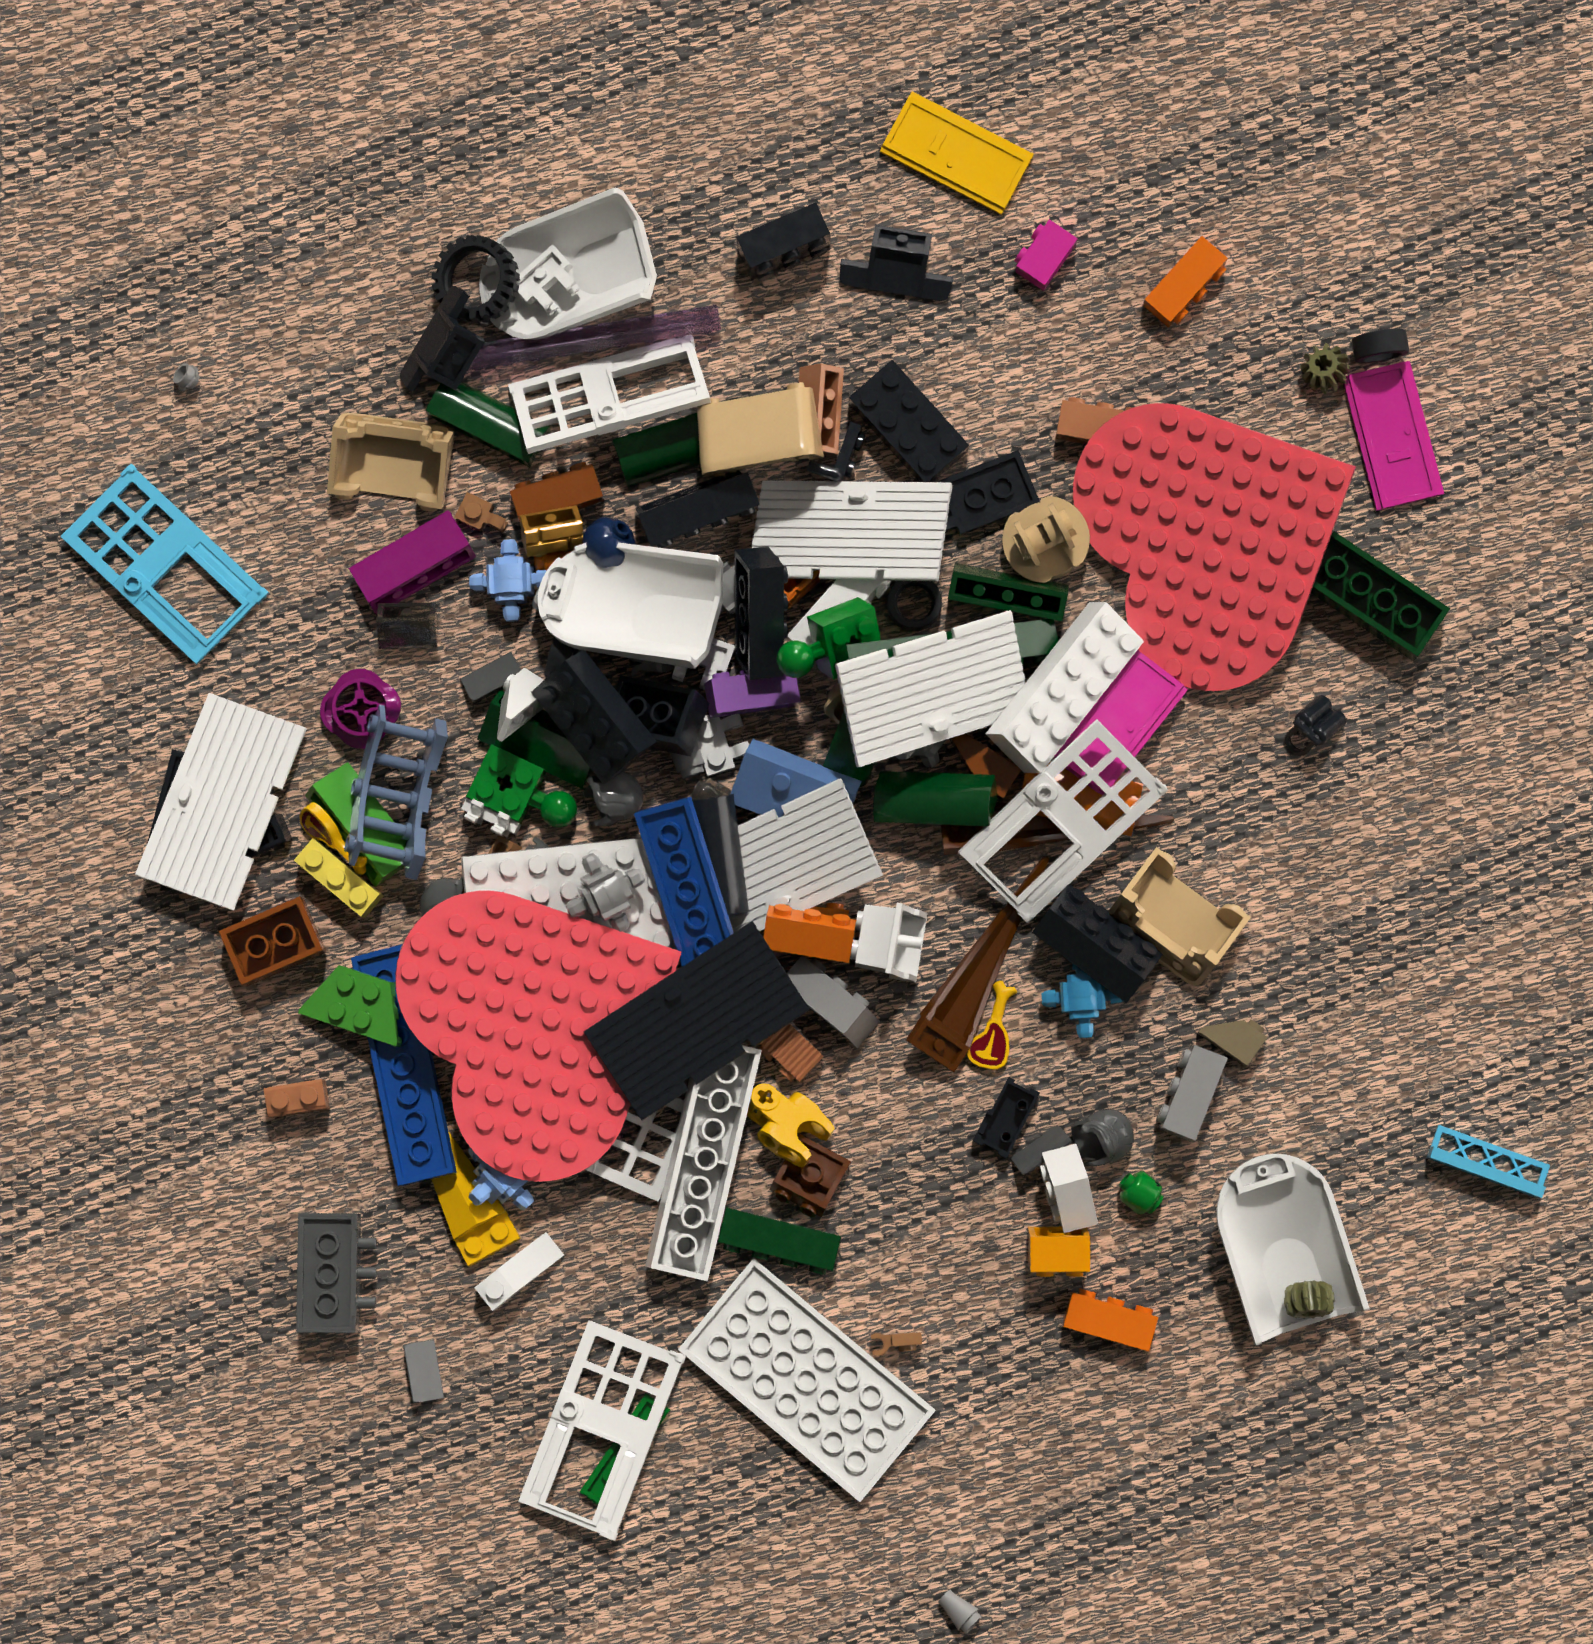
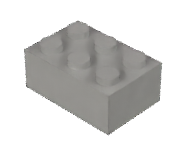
[1156,1045,1228,1142]

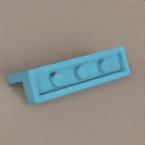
[1426,1125,1550,1198]

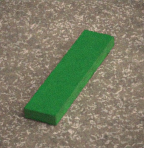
[580,1393,670,1505]

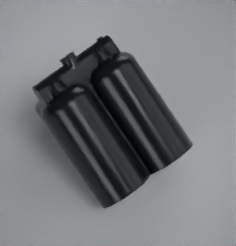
[1284,695,1346,756]

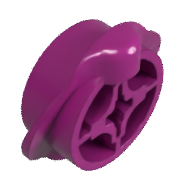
[320,668,401,749]

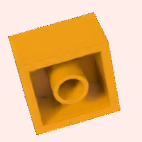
[1028,1226,1090,1277]

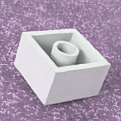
[1039,1144,1098,1233]

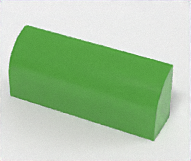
[305,762,406,887]

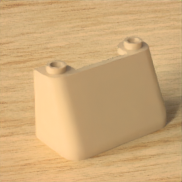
[697,382,824,478]
[327,413,454,511]
[1108,847,1251,986]

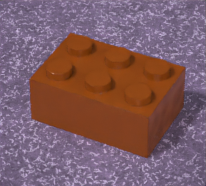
[219,896,327,987]

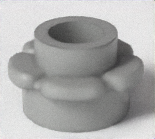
[173,363,200,391]

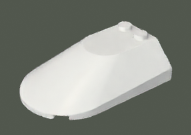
[479,188,657,340]
[538,542,723,669]
[1216,1154,1370,1346]

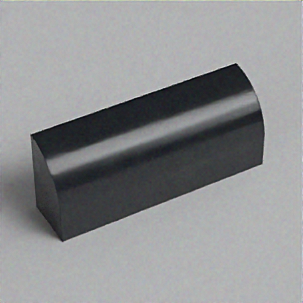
[692,794,749,915]

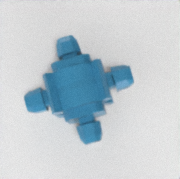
[1041,964,1123,1038]

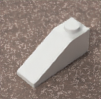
[497,668,544,742]
[474,1232,564,1311]

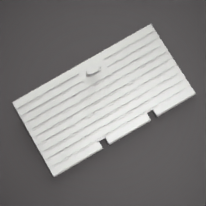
[752,481,952,581]
[835,610,1025,767]
[135,693,307,911]
[728,778,883,932]

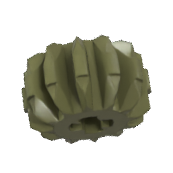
[1300,342,1351,394]
[1284,1280,1335,1319]

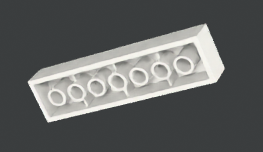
[645,1045,762,1281]

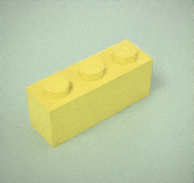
[294,838,384,918]

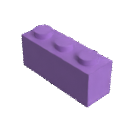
[704,670,801,718]

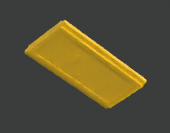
[880,91,1034,215]

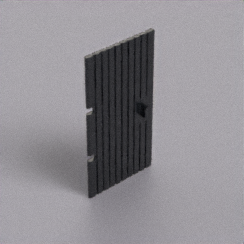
[583,921,810,1121]

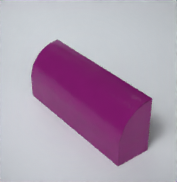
[348,510,476,616]

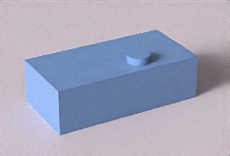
[730,739,862,817]

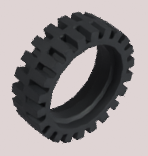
[431,235,520,324]

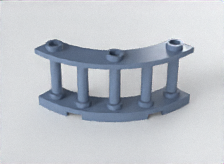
[344,705,448,880]

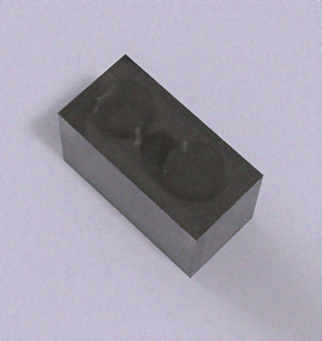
[376,602,439,650]

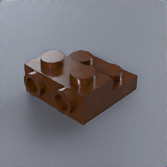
[769,1134,851,1217]

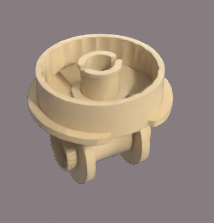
[1002,496,1090,583]

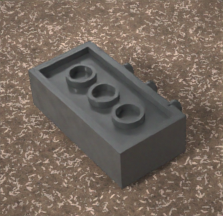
[296,1213,377,1333]

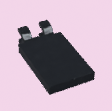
[938,450,1040,536]

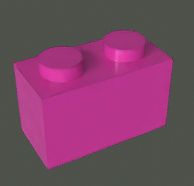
[1014,219,1078,291]

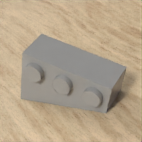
[787,955,880,1049]

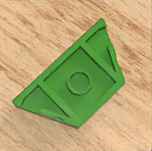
[298,965,402,1047]

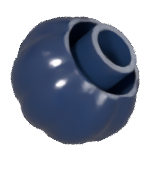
[582,517,636,568]

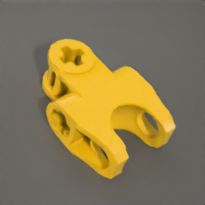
[747,1083,835,1167]

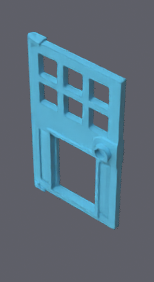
[60,464,269,665]

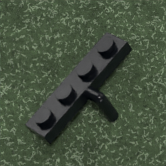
[807,422,865,482]

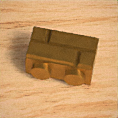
[519,505,583,557]

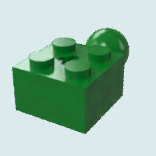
[777,597,881,680]
[466,744,577,828]

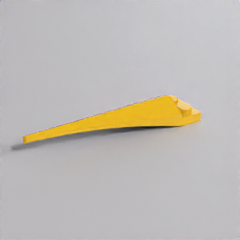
[431,1131,521,1267]

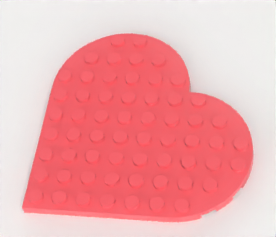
[1073,403,1356,691]
[395,890,682,1182]

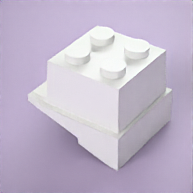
[850,903,928,983]

